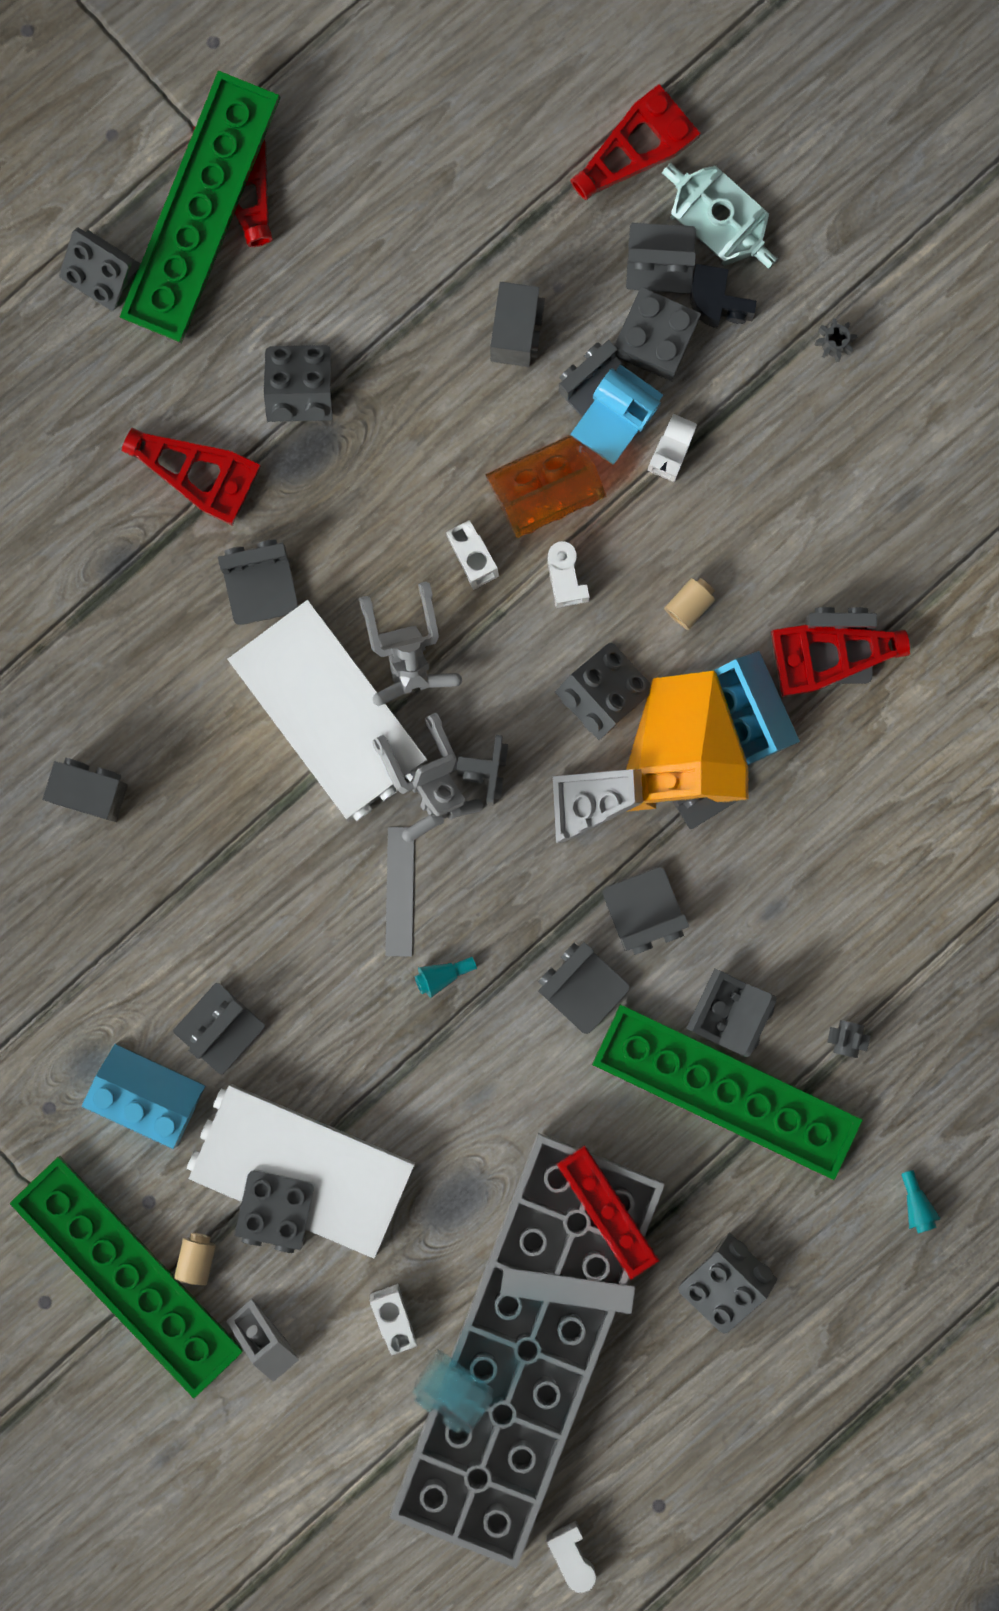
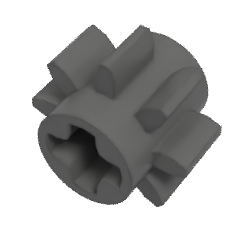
[815,318,857,362]
[827,1020,871,1058]

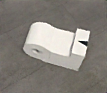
[647,414,697,482]
[446,520,499,590]
[548,542,589,608]
[370,1284,417,1355]
[546,1521,596,1593]

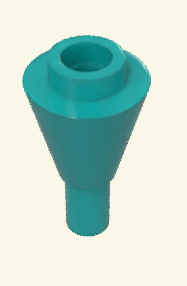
[414,957,477,998]
[901,1170,941,1234]

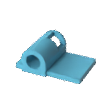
[571,365,663,465]

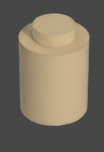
[664,578,715,630]
[174,1233,216,1285]

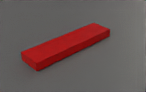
[556,1145,659,1279]

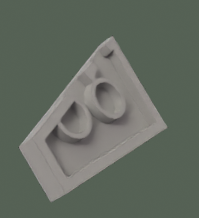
[553,769,643,843]

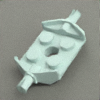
[662,163,778,269]

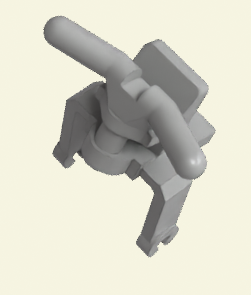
[359,581,462,706]
[372,713,483,842]

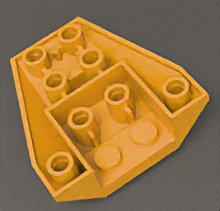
[626,671,749,812]

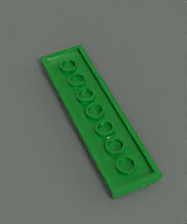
[119,70,281,344]
[592,1004,862,1180]
[9,1156,244,1399]

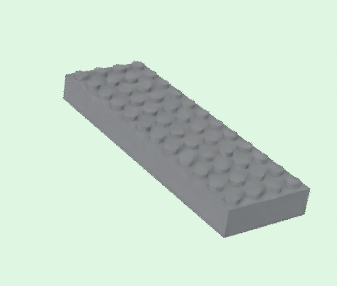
[390,1133,665,1569]

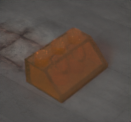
[485,435,607,538]

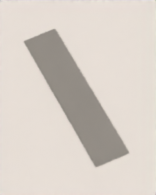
[385,827,414,957]
[500,1268,635,1314]

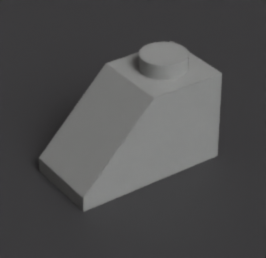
[226,1299,299,1382]

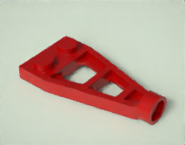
[570,84,701,200]
[193,126,273,247]
[121,427,261,526]
[771,625,910,697]

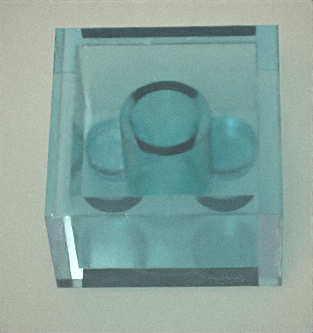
[413,1349,494,1434]

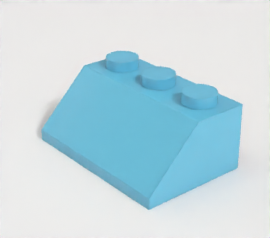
[714,651,800,765]
[81,1044,206,1149]

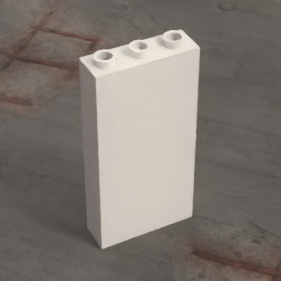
[227,600,428,821]
[187,1084,415,1259]

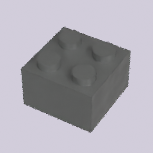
[490,282,545,367]
[614,287,701,382]
[42,758,128,823]

